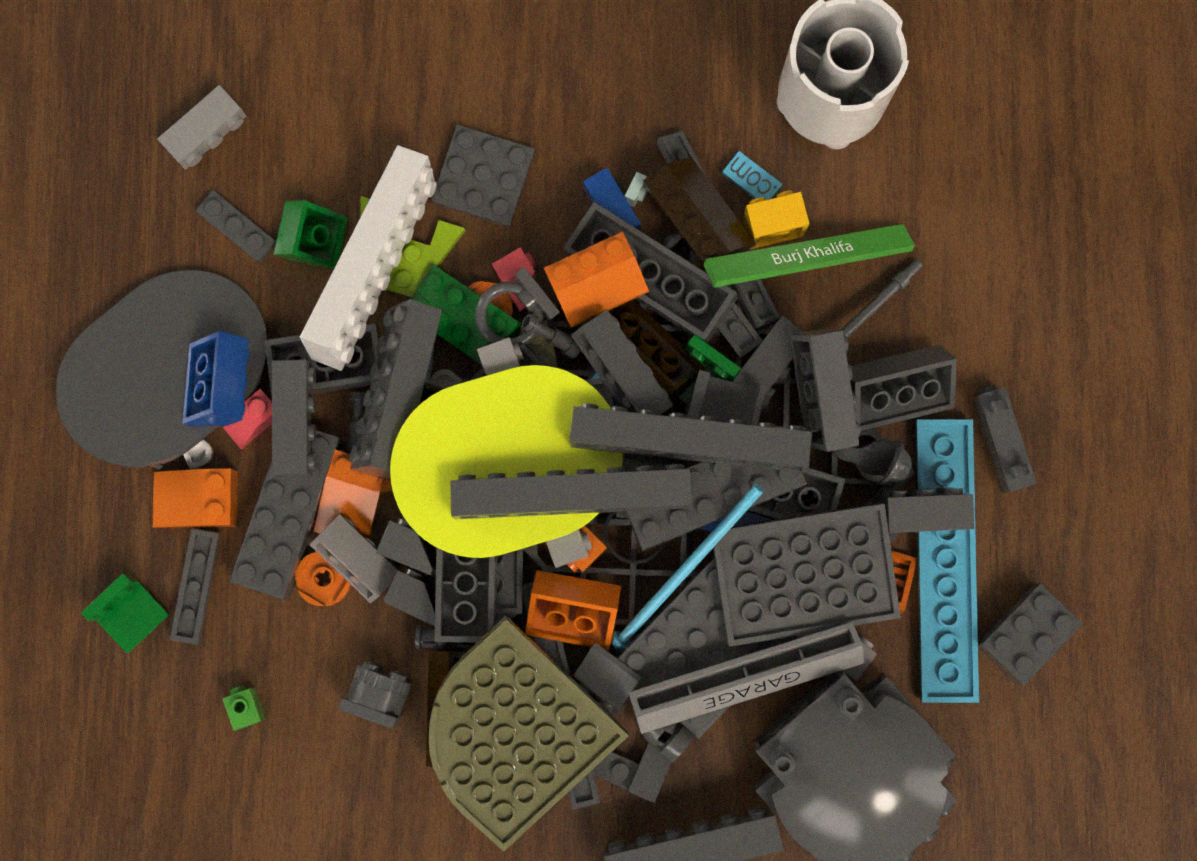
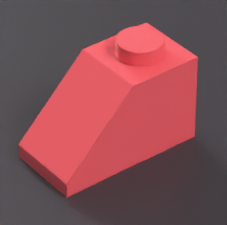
[492,247,537,316]
[223,389,272,449]

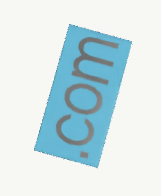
[722,151,782,200]

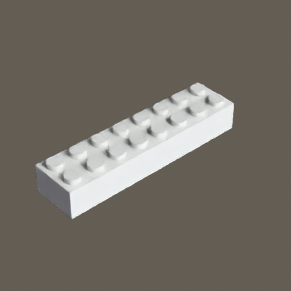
[300,145,437,371]

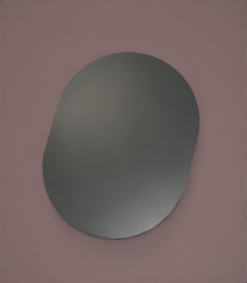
[56,270,268,468]

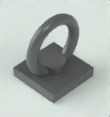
[475,267,560,347]

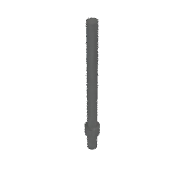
[841,259,923,338]

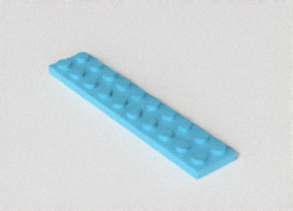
[915,419,979,703]

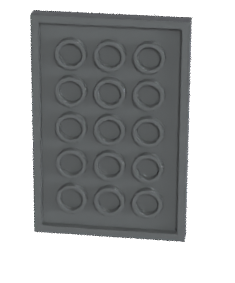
[710,502,901,647]
[616,555,797,739]

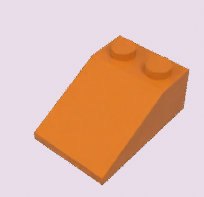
[313,449,385,539]
[153,469,238,528]

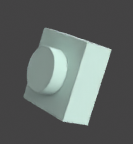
[625,172,648,207]

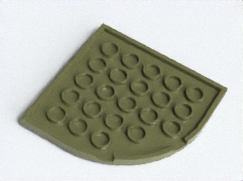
[429,616,629,852]

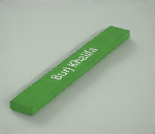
[704,224,915,288]

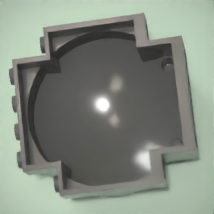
[753,670,957,861]

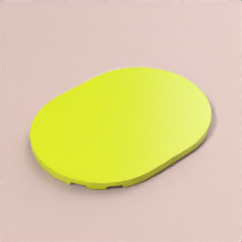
[390,365,623,558]

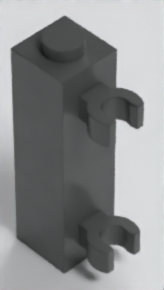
[973,385,1037,494]

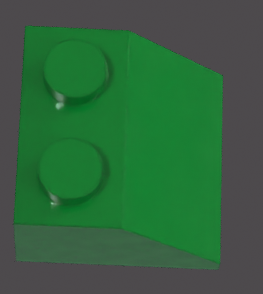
[274,200,349,270]

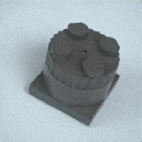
[338,661,412,728]

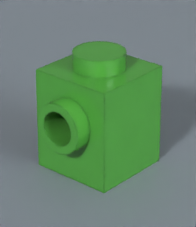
[223,685,266,731]

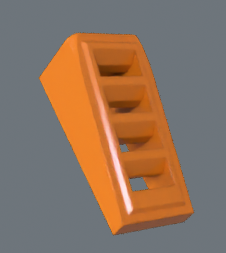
[891,550,918,615]

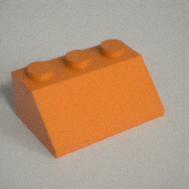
[544,232,649,328]
[525,570,621,650]

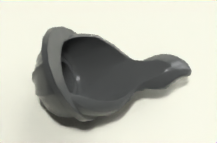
[833,439,912,487]

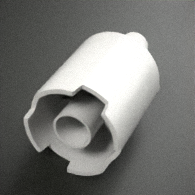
[777,0,909,149]

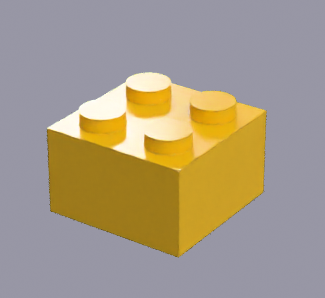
[742,190,809,250]

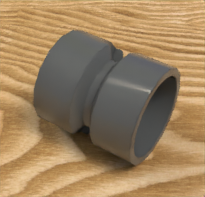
[642,723,696,763]

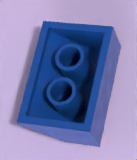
[182,331,249,426]

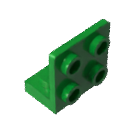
[678,334,741,407]
[81,573,169,653]

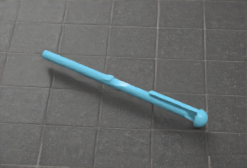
[611,484,764,650]

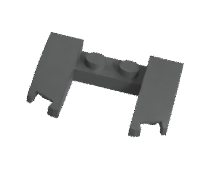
[593,730,671,803]

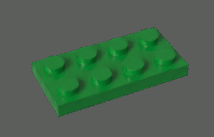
[411,265,522,365]

